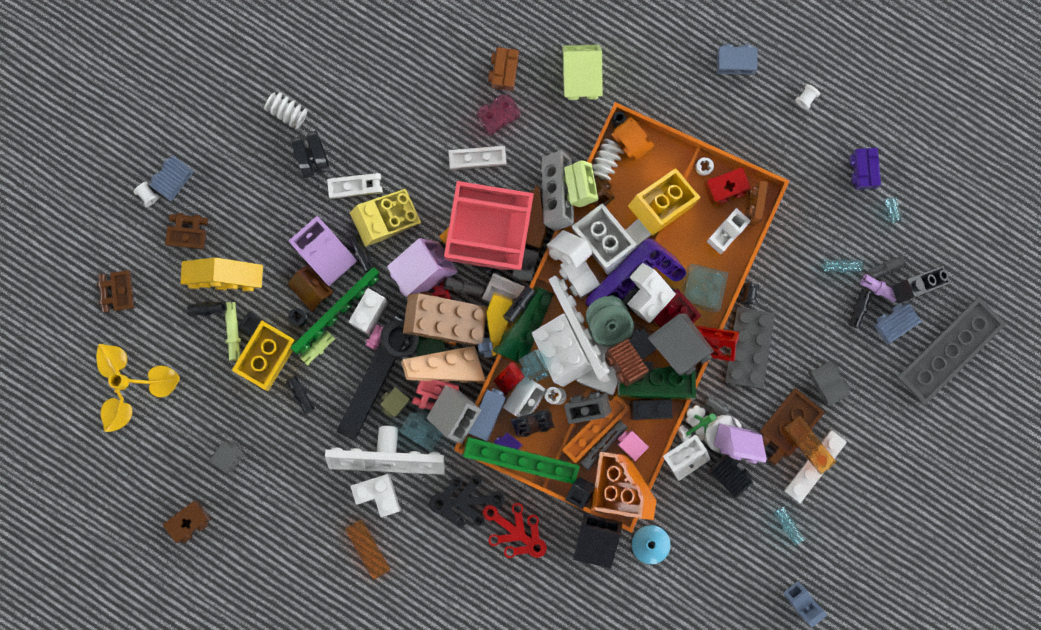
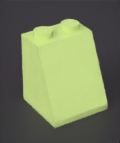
[562,45,603,100]

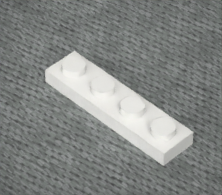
[784,430,847,503]

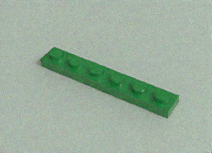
[290,267,379,355]
[462,437,580,484]

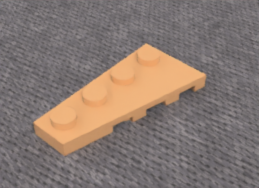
[401,346,486,384]

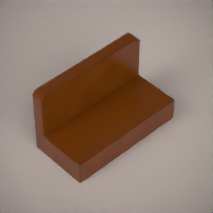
[288,264,334,312]

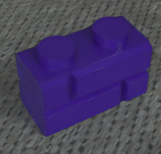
[849,148,881,190]

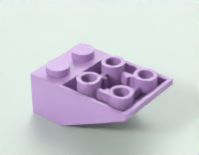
[289,216,358,286]

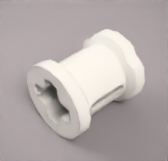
[795,84,820,110]
[133,182,159,207]
[545,387,567,405]

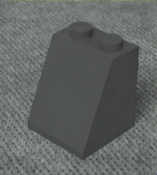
[648,314,714,376]

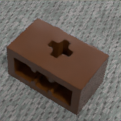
[162,501,211,544]

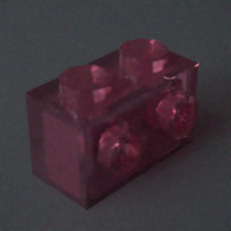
[477,93,521,136]

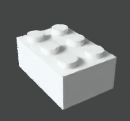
[572,203,638,276]
[532,313,593,387]

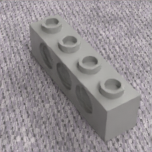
[541,150,574,231]

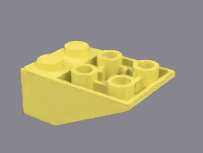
[350,189,421,247]

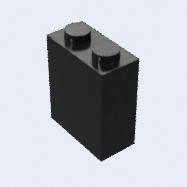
[573,513,622,569]

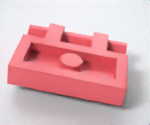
[411,380,459,410]

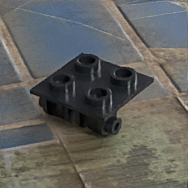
[510,409,555,437]

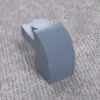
[783,581,827,628]

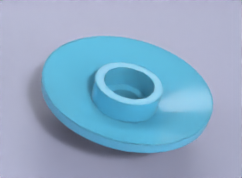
[632,525,670,564]

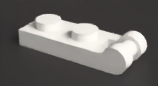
[327,173,383,199]

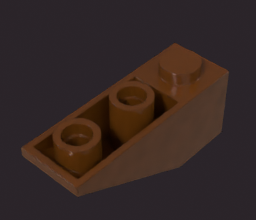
[526,185,547,249]

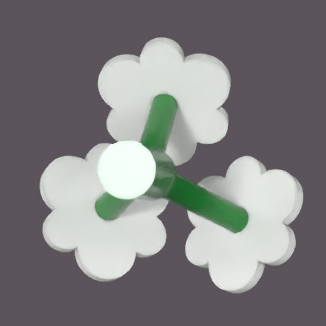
[678,405,716,442]

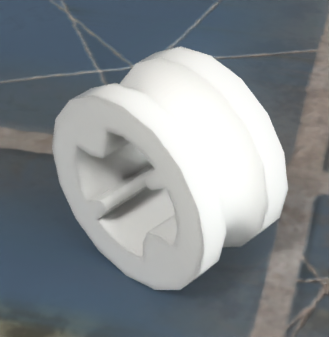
[695,157,714,176]

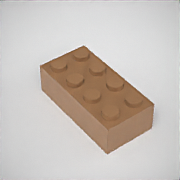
[403,293,487,346]

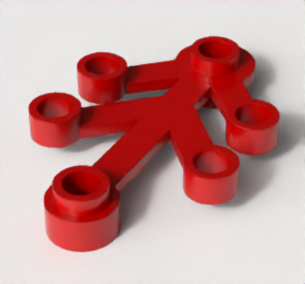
[483,503,547,558]

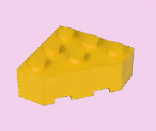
[180,258,263,292]

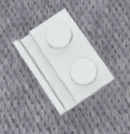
[482,273,525,302]

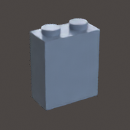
[469,388,507,442]

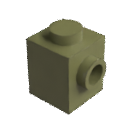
[380,387,411,418]

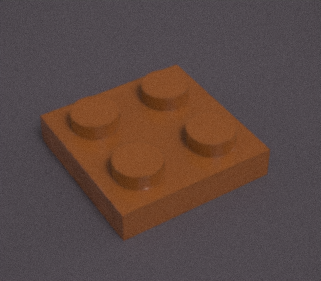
[745,181,768,226]

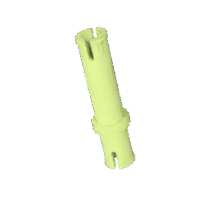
[225,302,241,361]

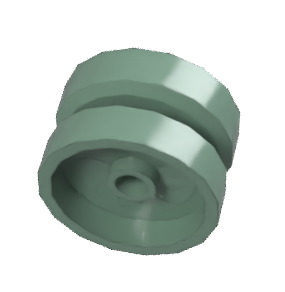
[586,296,634,347]

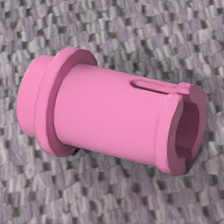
[366,324,384,350]

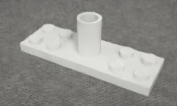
[325,426,445,475]

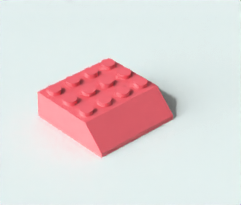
[444,181,534,270]

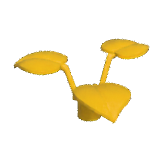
[96,344,180,432]

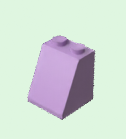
[387,238,458,297]

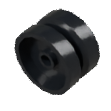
[291,131,330,179]

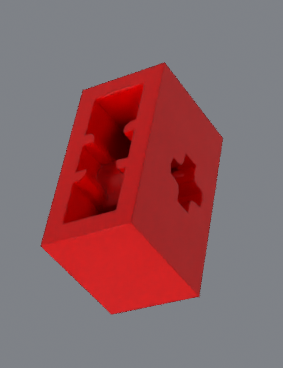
[704,167,751,206]

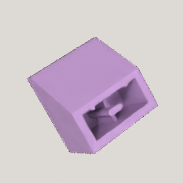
[714,423,767,464]

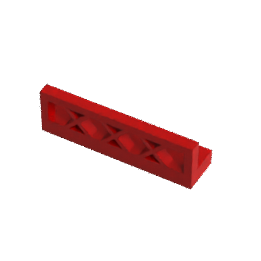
[659,325,739,362]

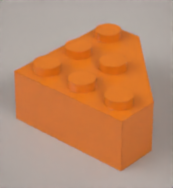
[591,452,656,520]

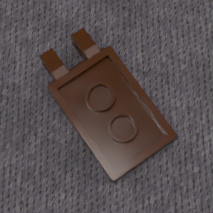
[759,388,825,465]

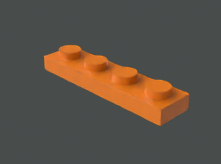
[561,395,630,464]

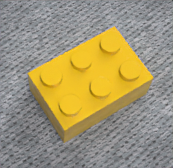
[628,168,701,236]
[232,320,296,391]

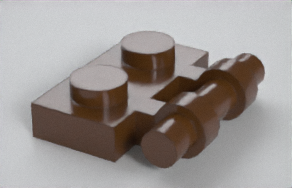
[165,213,209,250]
[97,270,135,313]

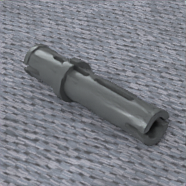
[580,420,628,471]

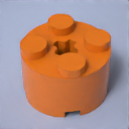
[611,116,655,162]

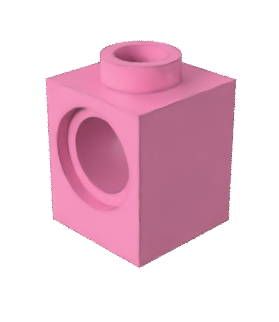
[617,430,649,461]

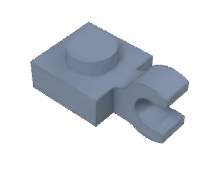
[478,338,493,359]

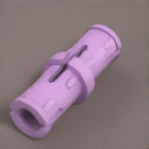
[860,274,897,302]

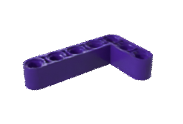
[585,239,686,308]

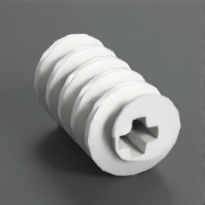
[264,92,308,129]
[592,139,624,181]

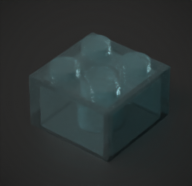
[682,263,729,313]

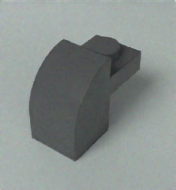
[513,244,540,281]

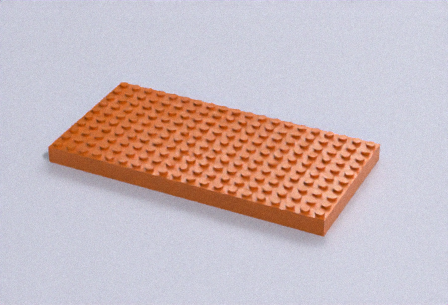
[454,102,789,533]

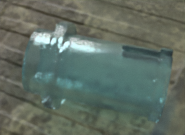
[885,197,902,223]

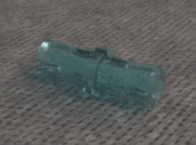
[823,258,863,273]
[774,506,805,546]

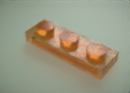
[784,416,836,474]
[345,519,391,580]

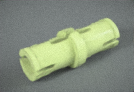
[300,331,335,366]

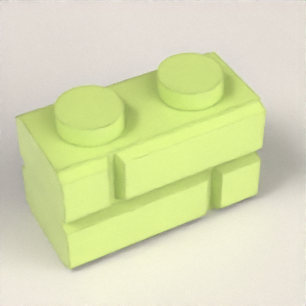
[564,161,598,207]

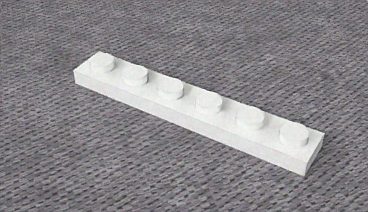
[548,276,611,383]

